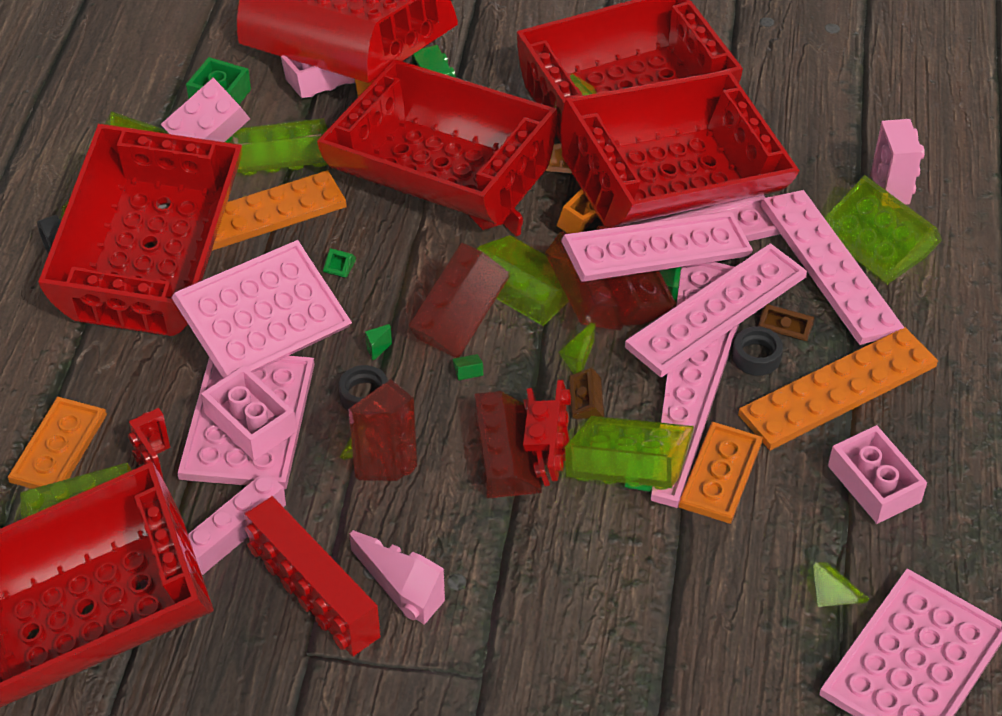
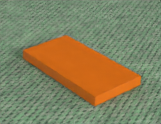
[8,397,107,496]
[678,422,763,524]

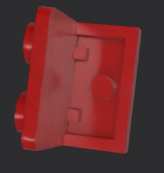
[128,408,170,481]

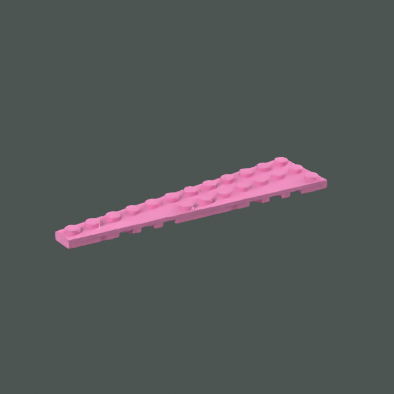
[651,262,739,508]

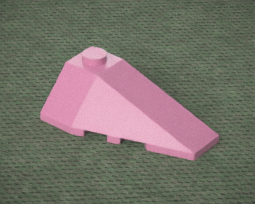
[349,530,445,625]

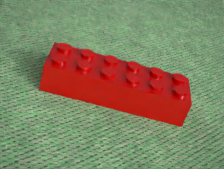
[245,496,380,657]

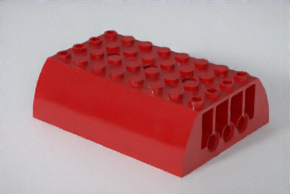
[237,0,458,83]
[517,0,743,142]
[317,59,557,226]
[561,70,800,227]
[38,123,242,336]
[0,462,214,708]

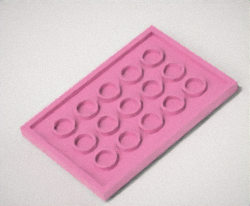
[171,240,352,379]
[178,356,315,489]
[819,569,1002,716]

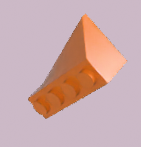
[557,188,598,234]

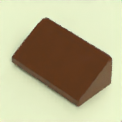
[758,304,815,342]
[569,367,604,419]

